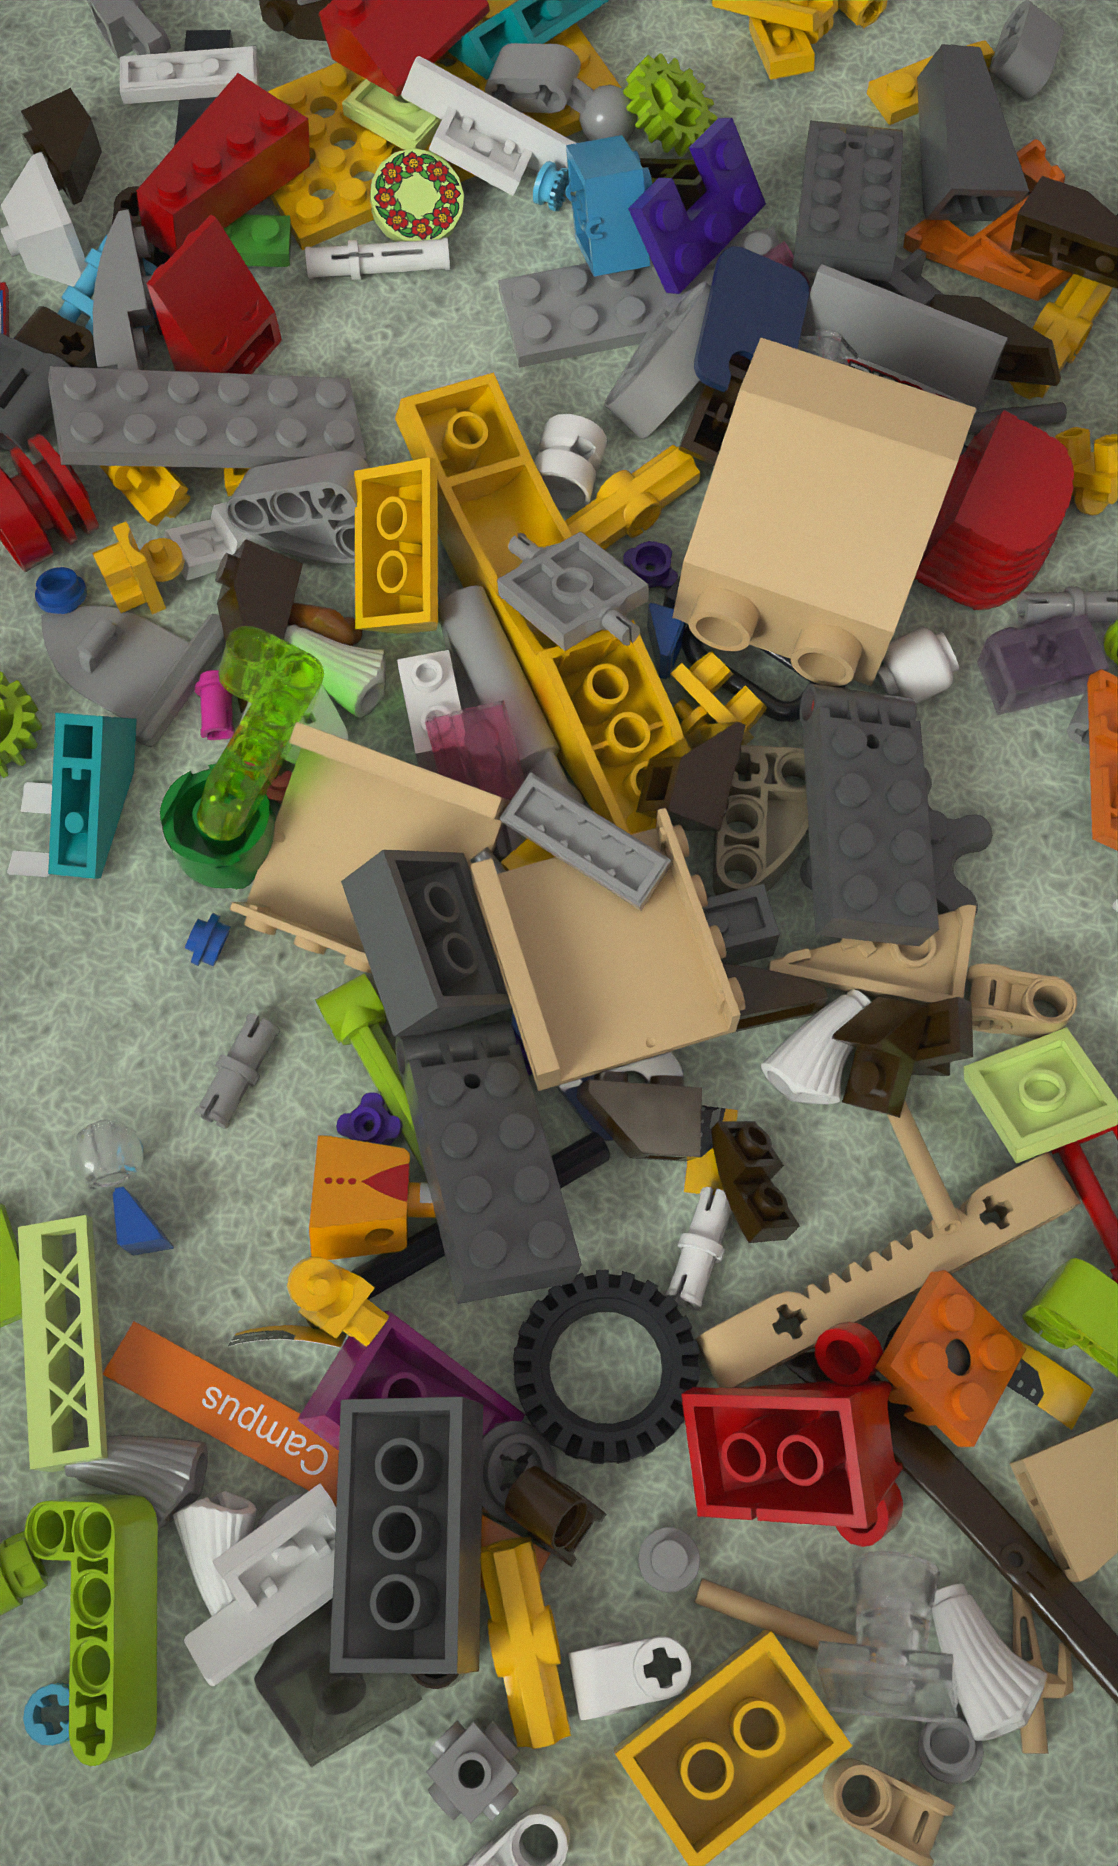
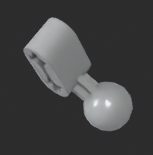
[485,43,637,142]

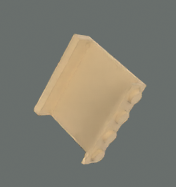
[229,722,511,974]
[470,808,745,1091]

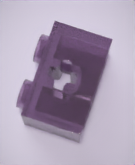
[977,614,1109,715]

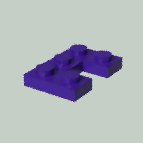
[628,118,766,294]

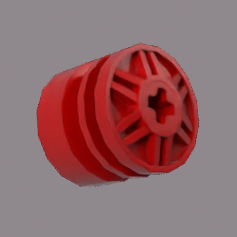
[0,433,99,572]

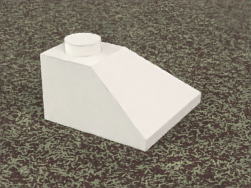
[0,152,88,287]

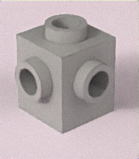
[426,1718,521,1824]

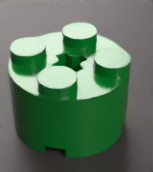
[160,763,276,890]

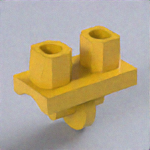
[1055,427,1118,516]
[99,465,190,526]
[92,521,185,615]
[671,651,767,745]
[287,1257,389,1347]

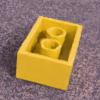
[614,1630,852,1866]

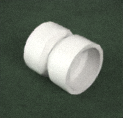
[534,414,607,511]

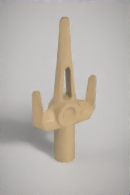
[1012,1587,1074,1754]

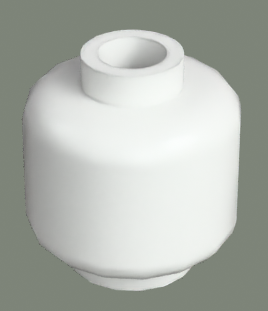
[877,627,959,704]

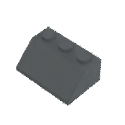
[341,850,512,1037]

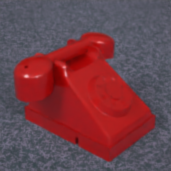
[681,1322,903,1547]

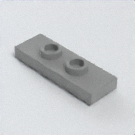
[499,772,672,911]

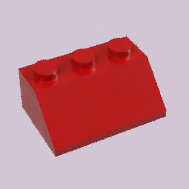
[319,0,490,97]

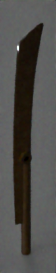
[784,1352,1118,1705]

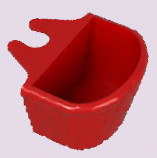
[914,410,1074,610]

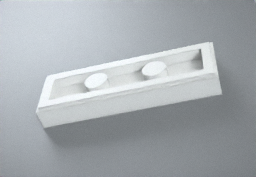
[120,46,259,104]

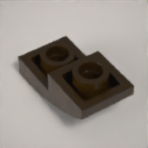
[711,1121,800,1243]

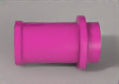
[195,670,237,740]

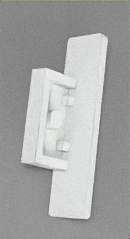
[401,56,575,196]
[184,1483,336,1686]

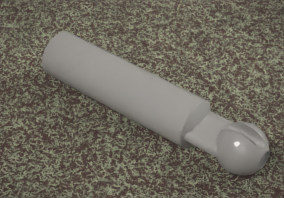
[438,585,584,805]

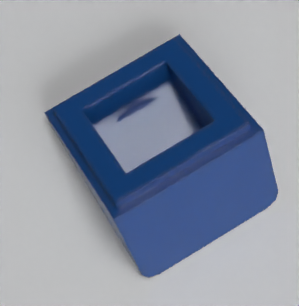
[647,603,686,680]
[113,1187,174,1256]

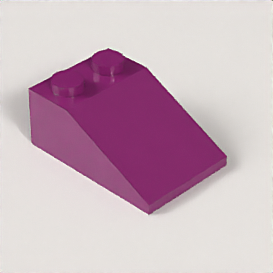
[297,1310,526,1460]

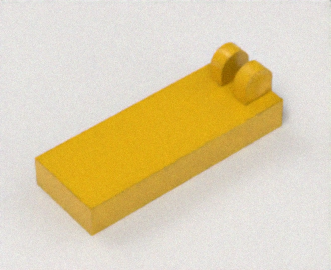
[712,0,838,44]

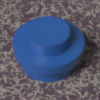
[35,567,87,614]
[185,913,231,967]

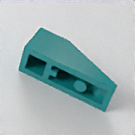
[48,713,137,879]

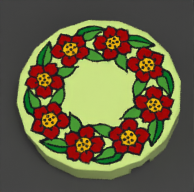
[370,148,464,242]

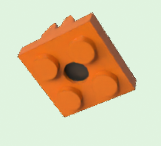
[875,1270,1026,1447]

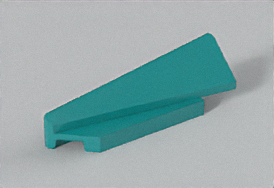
[448,0,609,80]

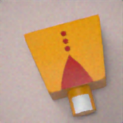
[309,1135,436,1260]

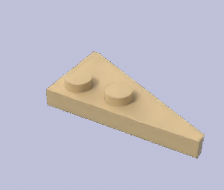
[767,905,976,1005]

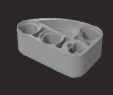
[604,281,711,439]
[225,451,370,564]

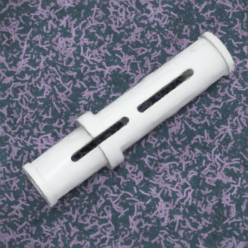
[305,238,450,280]

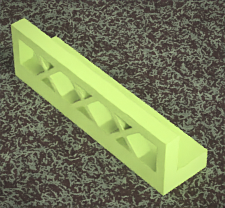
[18,1215,108,1472]

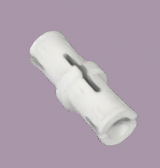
[665,1187,732,1310]

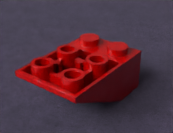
[146,215,282,374]

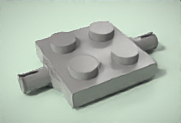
[497,531,649,651]

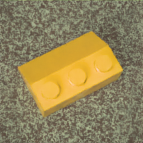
[354,457,438,634]

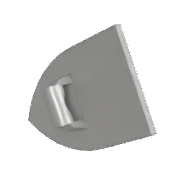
[41,605,189,718]

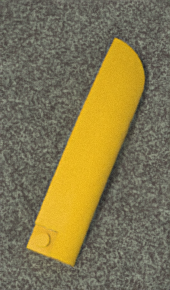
[395,372,684,835]

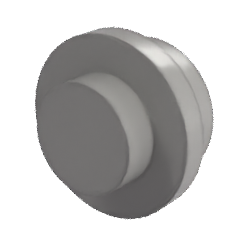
[638,1527,700,1592]
[918,1714,984,1784]

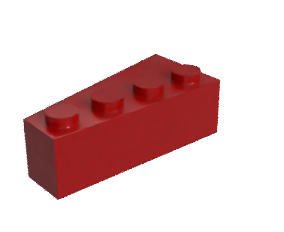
[136,73,310,257]

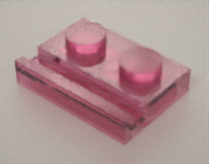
[425,700,525,800]

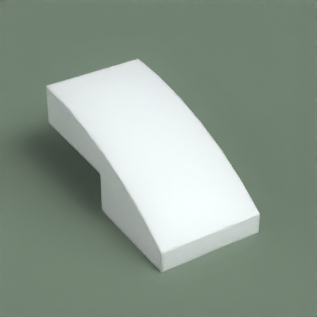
[164,502,266,581]

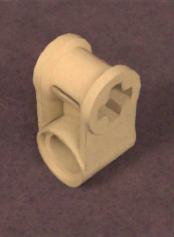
[967,964,1077,1039]
[822,1758,955,1866]

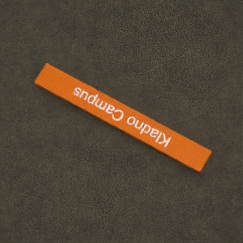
[102,1321,551,1590]

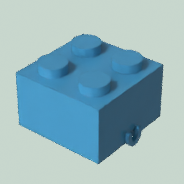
[565,135,652,276]

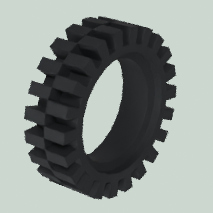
[513,1270,700,1464]

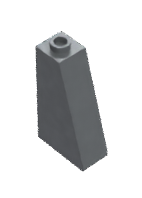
[917,44,1029,221]

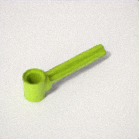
[315,973,426,1176]

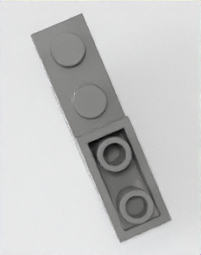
[87,0,171,59]
[93,210,155,370]

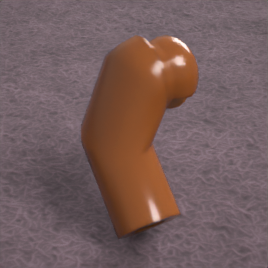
[288,602,363,646]

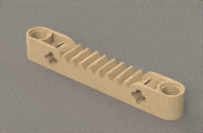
[695,1152,1081,1388]

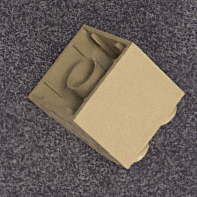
[672,338,976,686]

